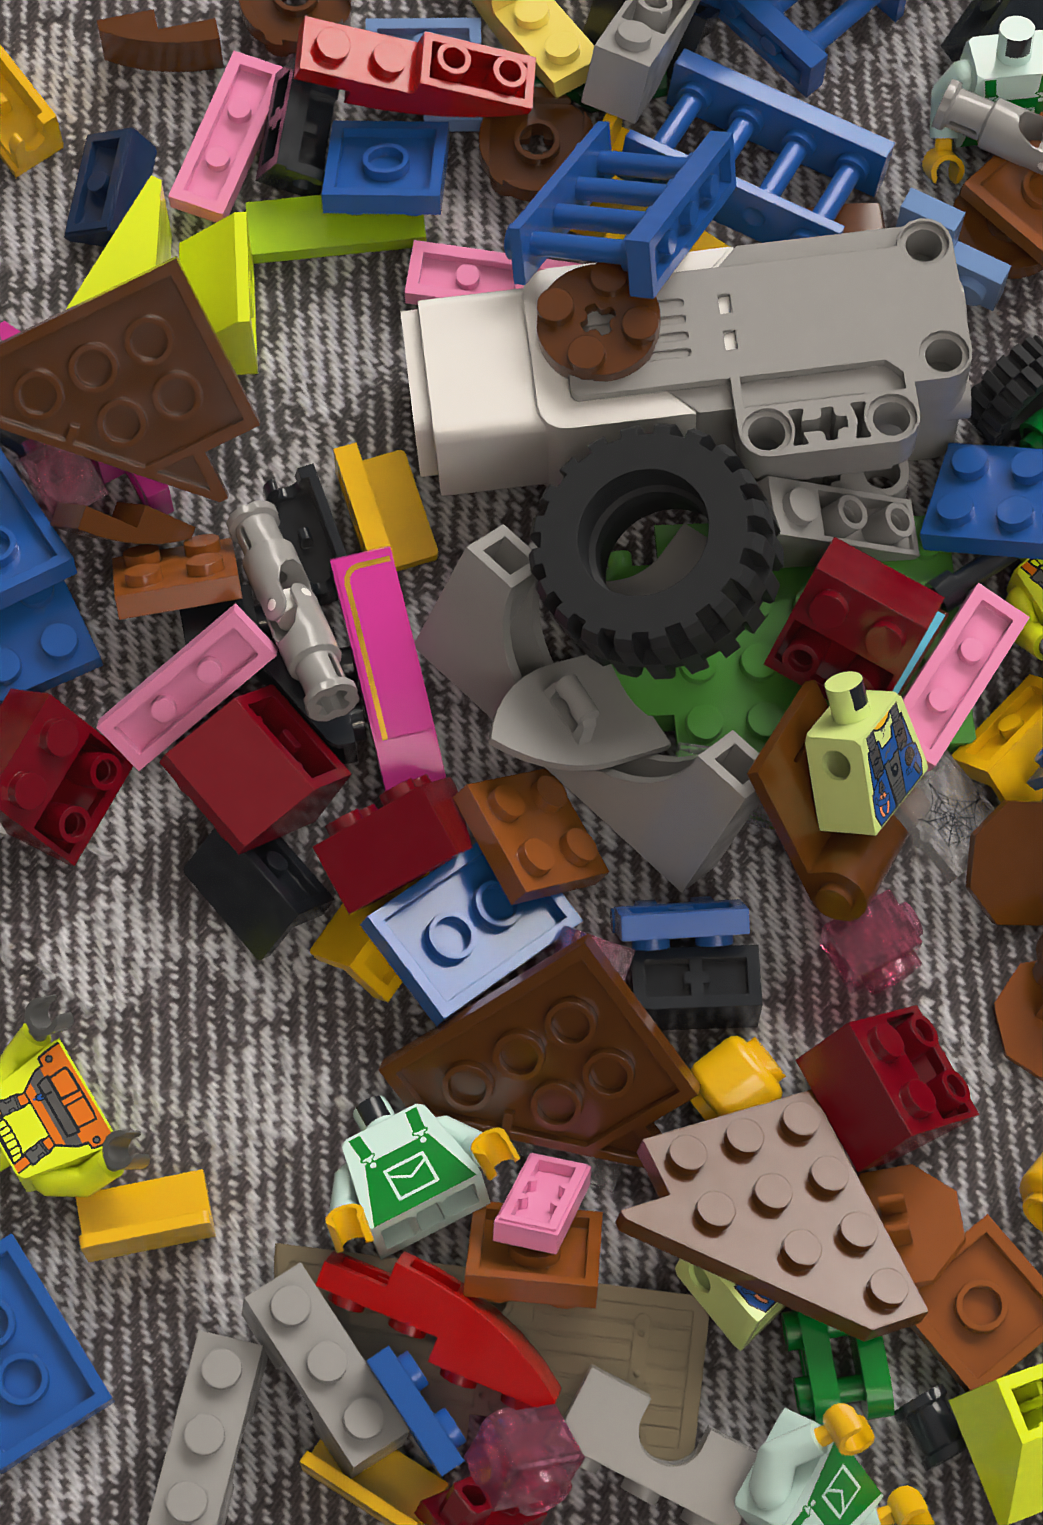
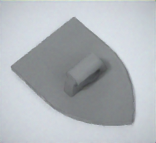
[488,654,671,771]

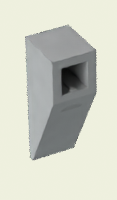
[581,0,700,124]
[757,476,920,568]

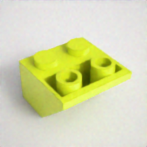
[948,1363,1043,1525]

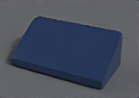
[64,127,157,247]

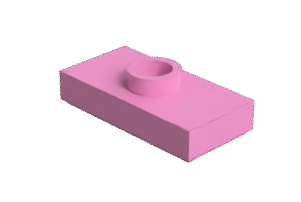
[493,1153,592,1254]

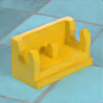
[0,45,64,178]

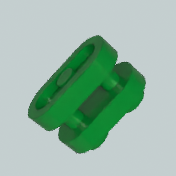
[781,1309,894,1425]

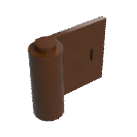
[747,680,921,921]

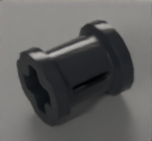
[893,1384,968,1472]

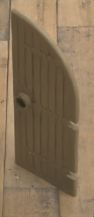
[274,1243,709,1461]

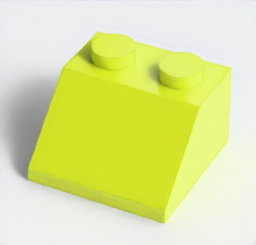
[179,212,258,375]

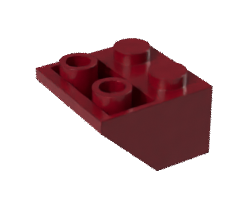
[763,537,945,700]
[159,684,352,855]
[0,689,133,866]
[312,774,473,914]
[795,1005,980,1172]

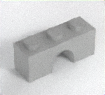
[241,1262,410,1479]
[147,1330,268,1525]
[555,1364,758,1525]

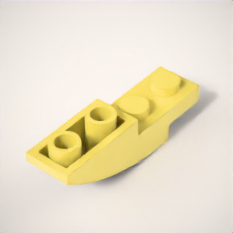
[471,0,594,99]

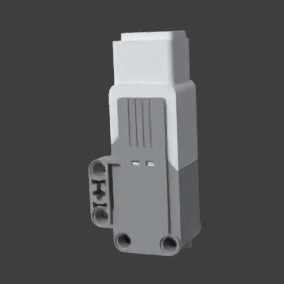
[400,218,972,499]

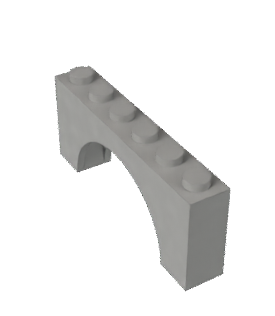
[415,524,760,892]

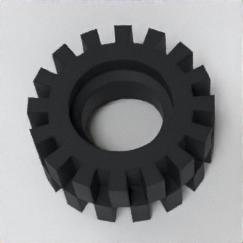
[967,335,1043,446]

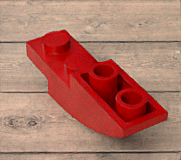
[294,16,536,118]
[315,1250,562,1415]

